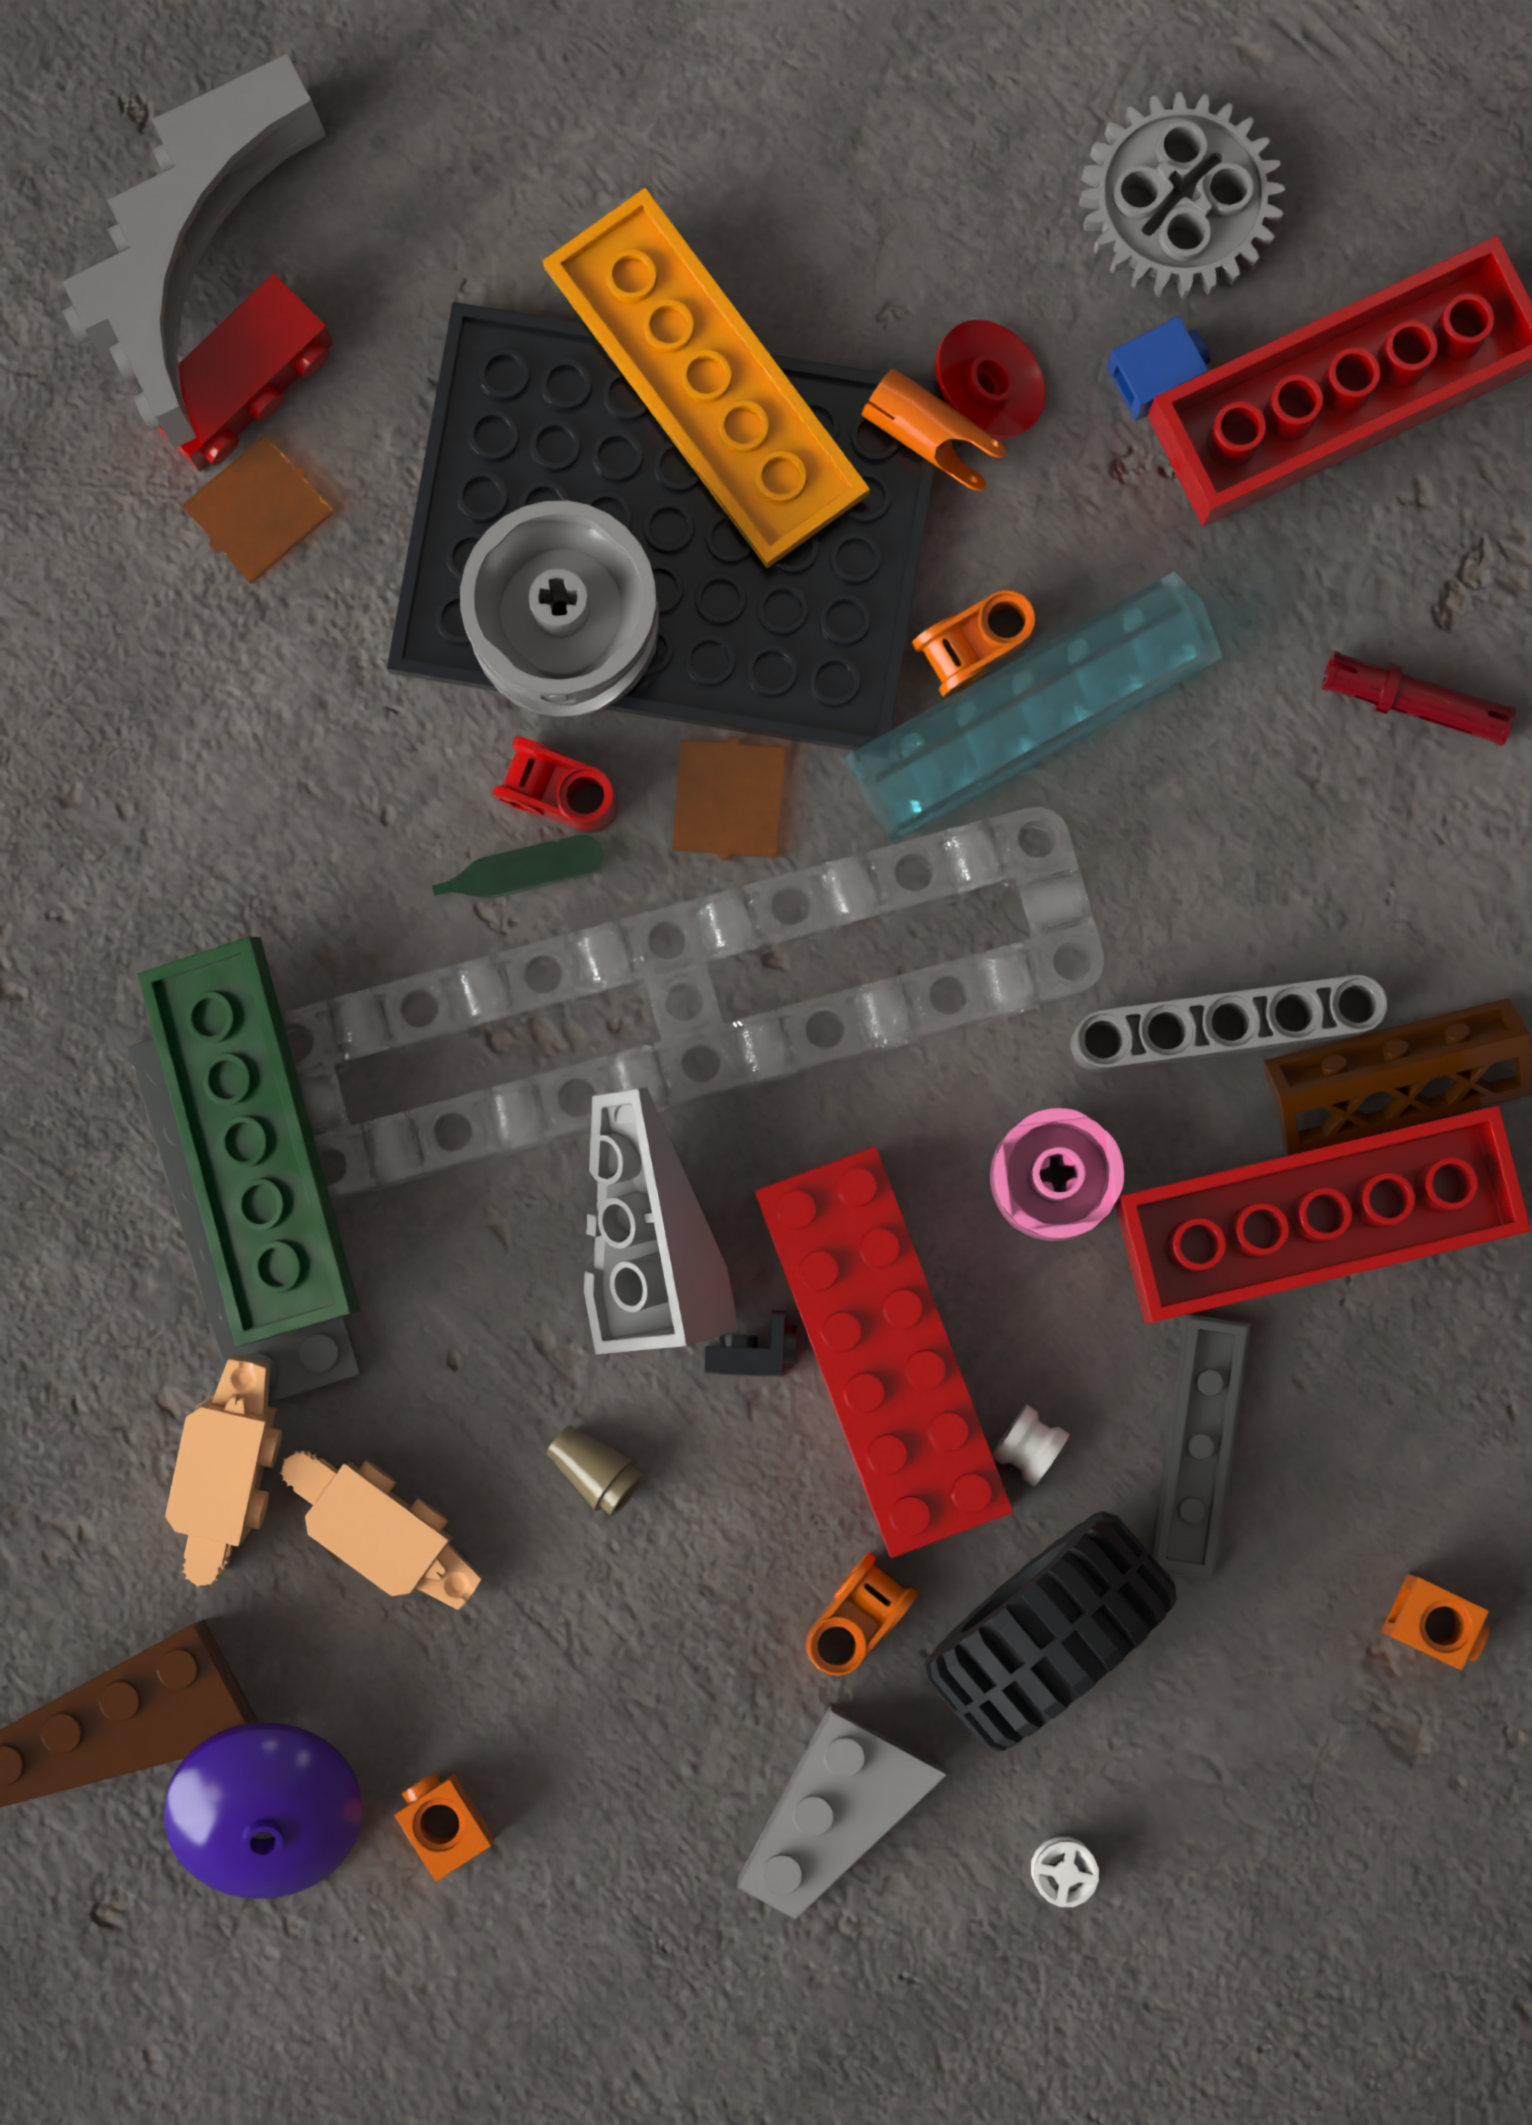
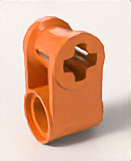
[911,590,1035,698]
[805,1552,919,1676]

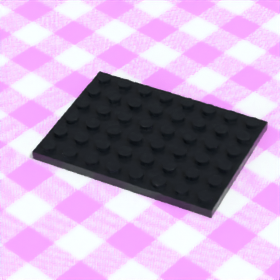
[387,302,946,756]

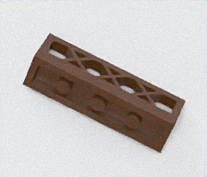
[1263,998,1532,1156]

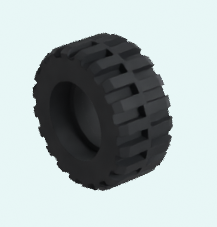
[924,1511,1177,1752]

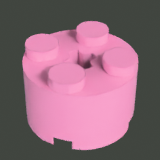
[990,1108,1124,1241]

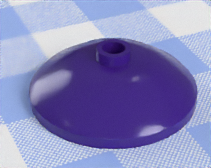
[164,1723,362,1899]

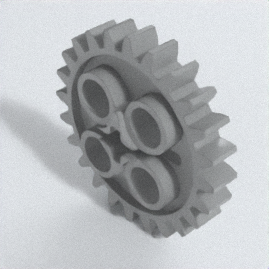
[1079,92,1285,299]

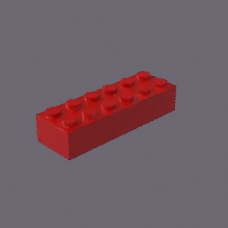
[1147,235,1532,527]
[1115,1105,1531,1324]
[755,1146,1013,1558]

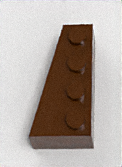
[0,1619,259,1808]

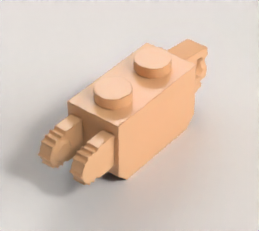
[165,1354,282,1588]
[280,1450,483,1610]

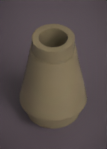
[546,1425,644,1516]

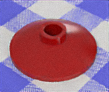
[935,320,1046,439]

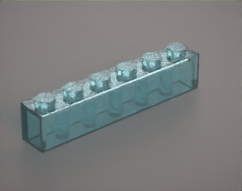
[843,571,1223,844]

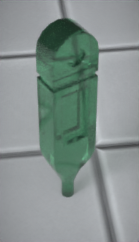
[432,835,604,899]

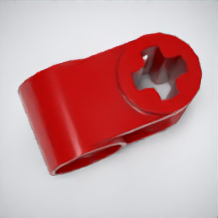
[491,736,619,833]

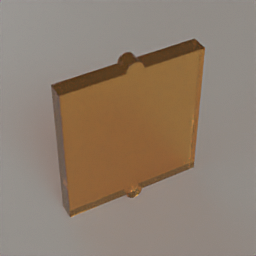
[182,434,334,584]
[672,738,785,861]

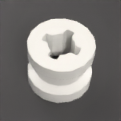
[992,1405,1070,1487]
[1031,1836,1099,1907]

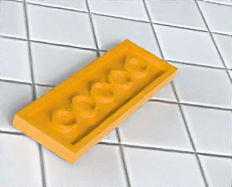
[542,188,870,568]

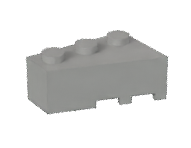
[737,1705,947,1919]

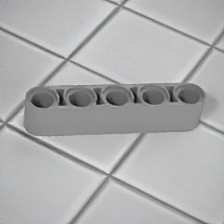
[1070,975,1387,1073]

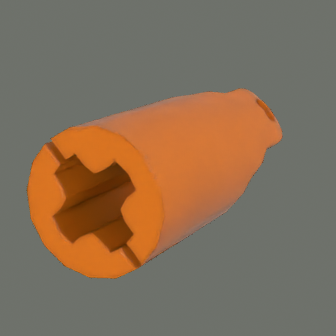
[861,368,1007,491]

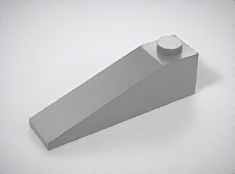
[584,1087,739,1355]

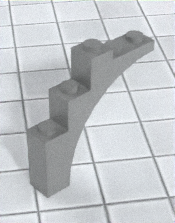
[61,54,326,449]

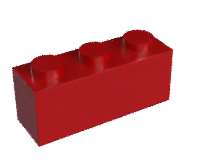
[156,273,333,472]

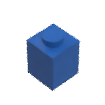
[1106,316,1211,421]

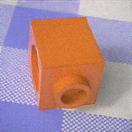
[1380,1574,1490,1670]
[394,1772,496,1882]

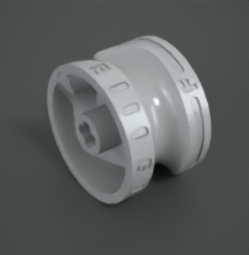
[460,501,659,717]

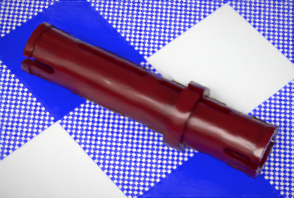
[1321,650,1516,746]

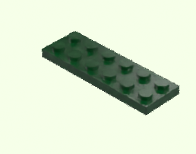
[137,936,361,1347]

